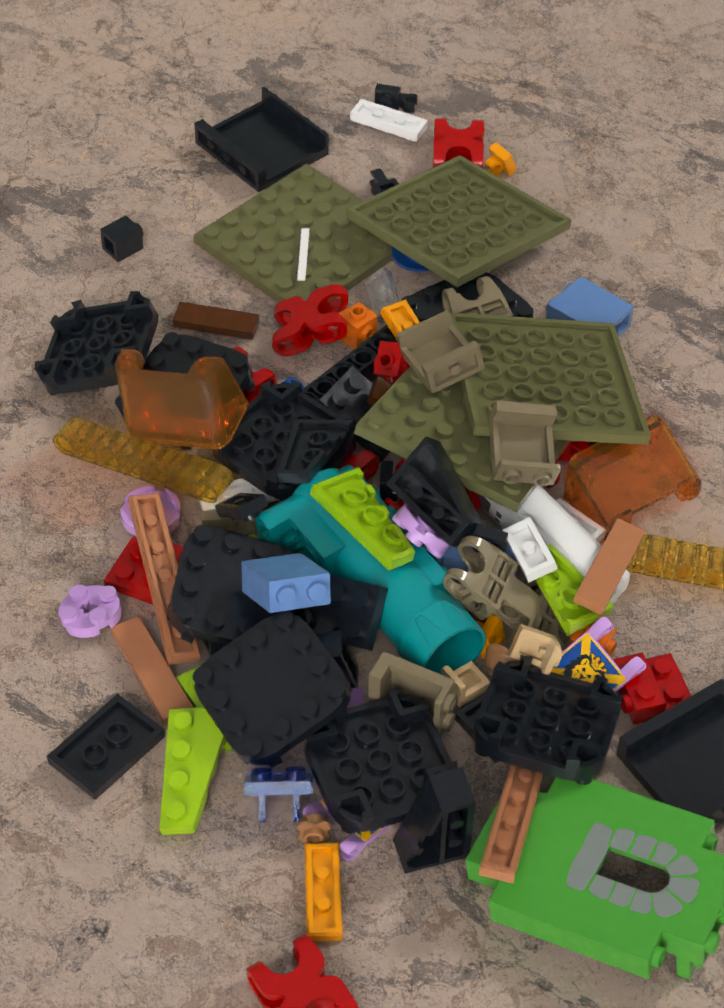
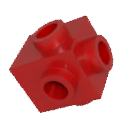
[373,341,410,385]

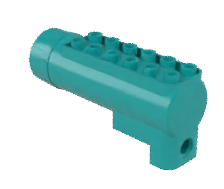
[254,464,486,674]

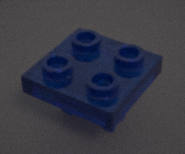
[244,767,313,823]

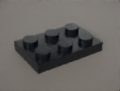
[318,366,391,463]
[297,575,388,651]
[47,694,165,800]

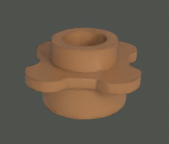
[297,814,331,843]

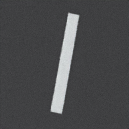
[297,228,309,281]

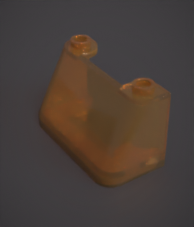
[115,349,249,449]
[563,414,701,541]

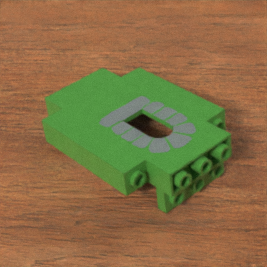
[466,777,724,980]

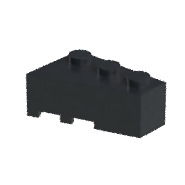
[386,436,484,548]
[393,767,476,874]

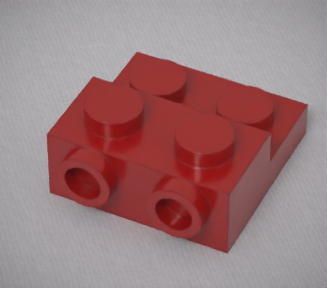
[104,537,183,605]
[613,652,691,725]

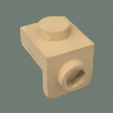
[508,624,562,675]
[441,661,490,708]

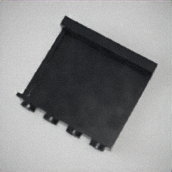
[194,87,329,192]
[616,679,724,830]

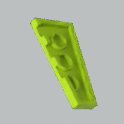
[159,707,227,835]

